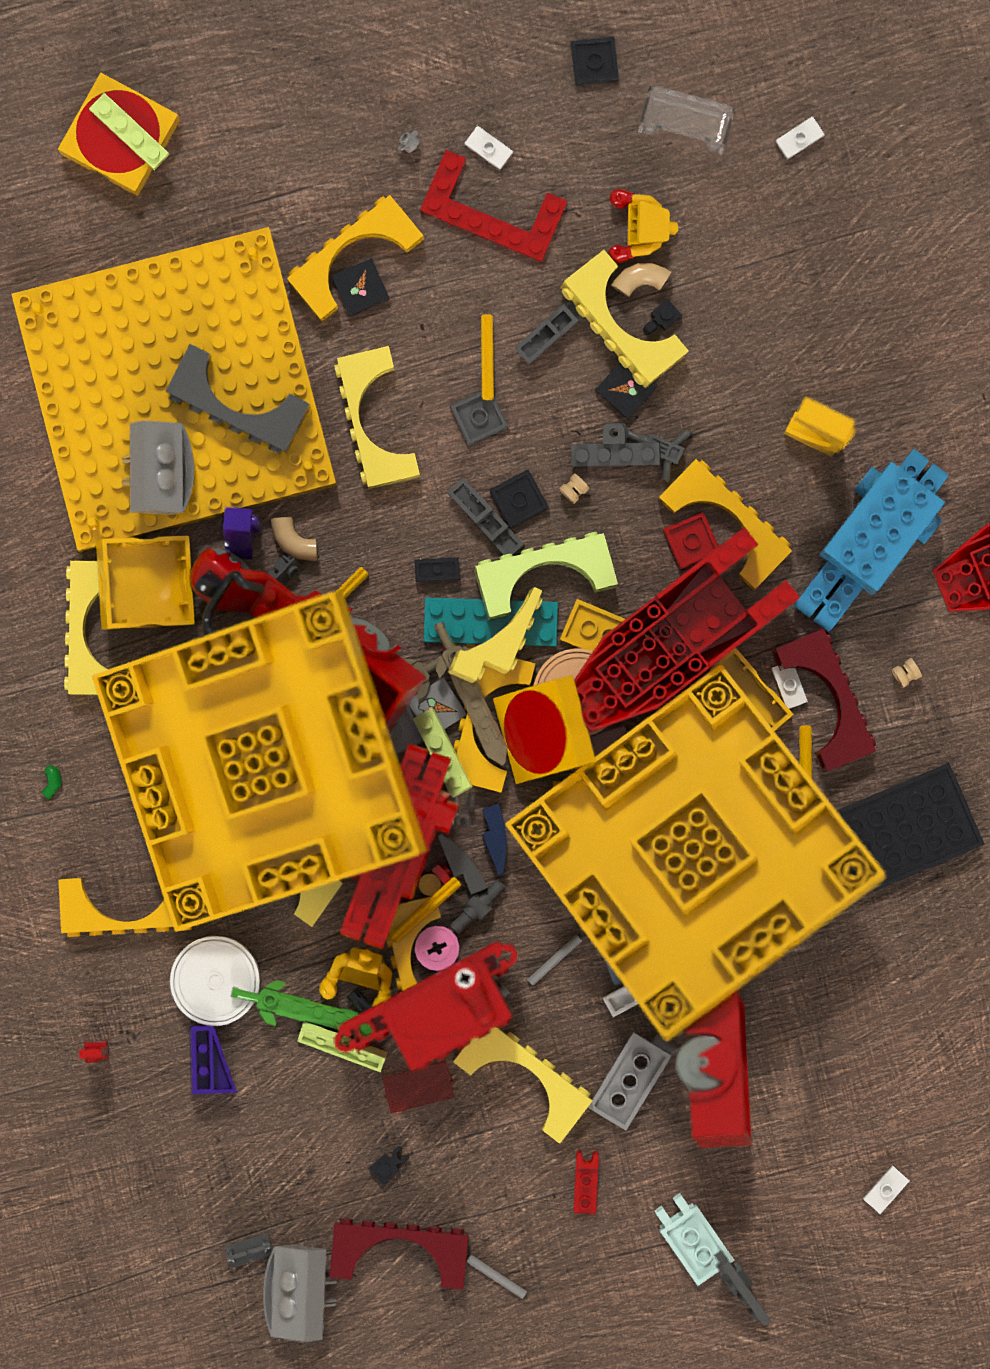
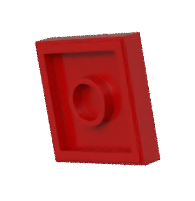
[663,511,719,570]

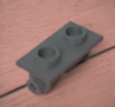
[267,554,302,586]
[225,1233,273,1268]

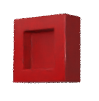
[432,864,453,885]

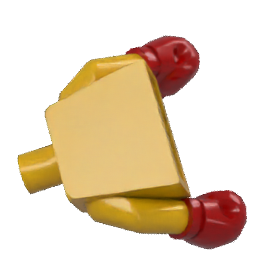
[608,189,678,263]

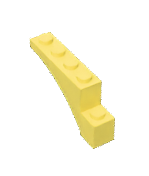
[447,587,543,683]

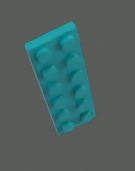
[424,597,558,647]

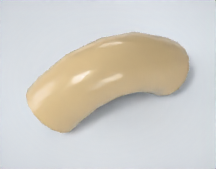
[611,263,671,297]
[271,517,318,561]

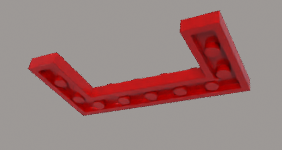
[420,150,567,263]

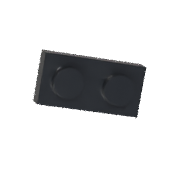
[414,557,460,582]

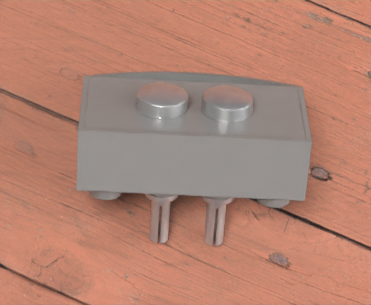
[121,420,194,515]
[263,1244,338,1342]

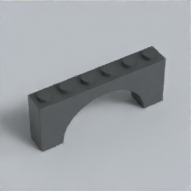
[166,344,311,455]

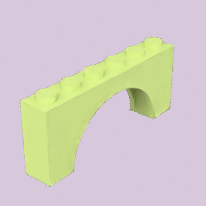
[474,532,618,621]

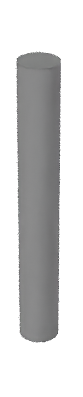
[527,935,582,986]
[466,1255,527,1299]

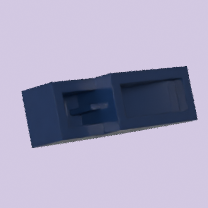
[482,803,507,875]

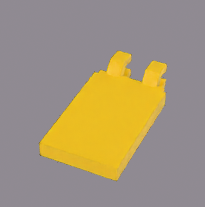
[560,599,652,651]

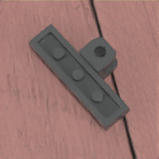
[571,423,661,467]
[714,1250,771,1326]

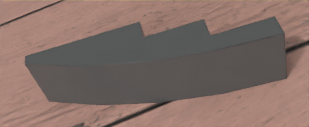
[515,300,584,365]
[447,478,525,556]

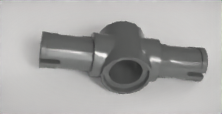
[450,879,506,935]

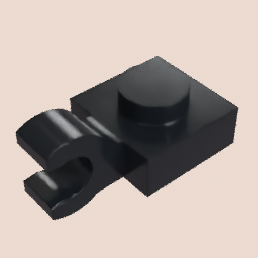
[643,299,682,335]

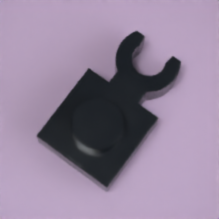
[369,1146,409,1185]

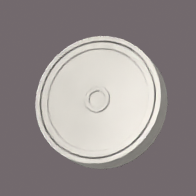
[170,936,261,1026]

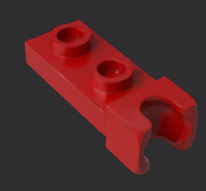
[79,1041,109,1063]
[573,1150,599,1214]

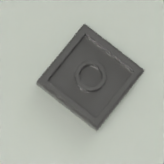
[450,391,509,446]

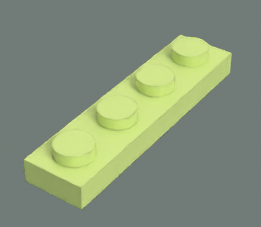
[89,93,170,170]
[413,708,473,797]
[297,1022,388,1072]

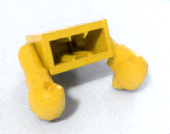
[319,947,392,1006]

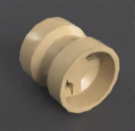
[559,473,590,504]
[891,658,922,688]

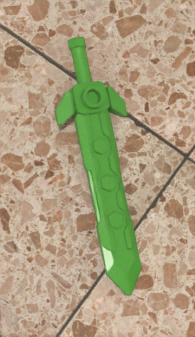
[230,980,372,1034]

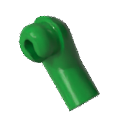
[41,765,62,800]

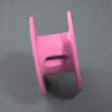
[415,926,459,971]

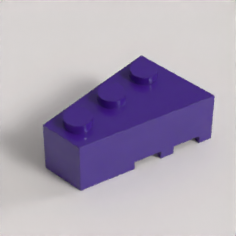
[223,507,260,559]
[189,1025,237,1094]

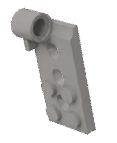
[588,1032,678,1130]

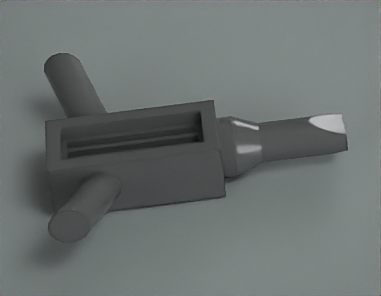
[628,430,693,483]

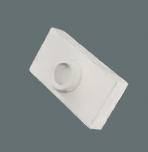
[775,116,825,160]
[465,126,513,170]
[771,666,808,709]
[602,985,638,1017]
[863,1165,909,1214]

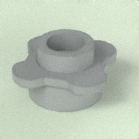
[398,130,420,153]

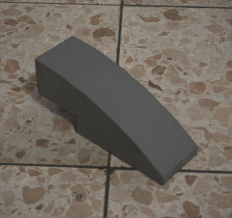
[438,834,488,894]

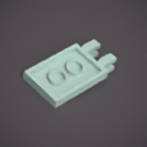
[654,1193,734,1286]

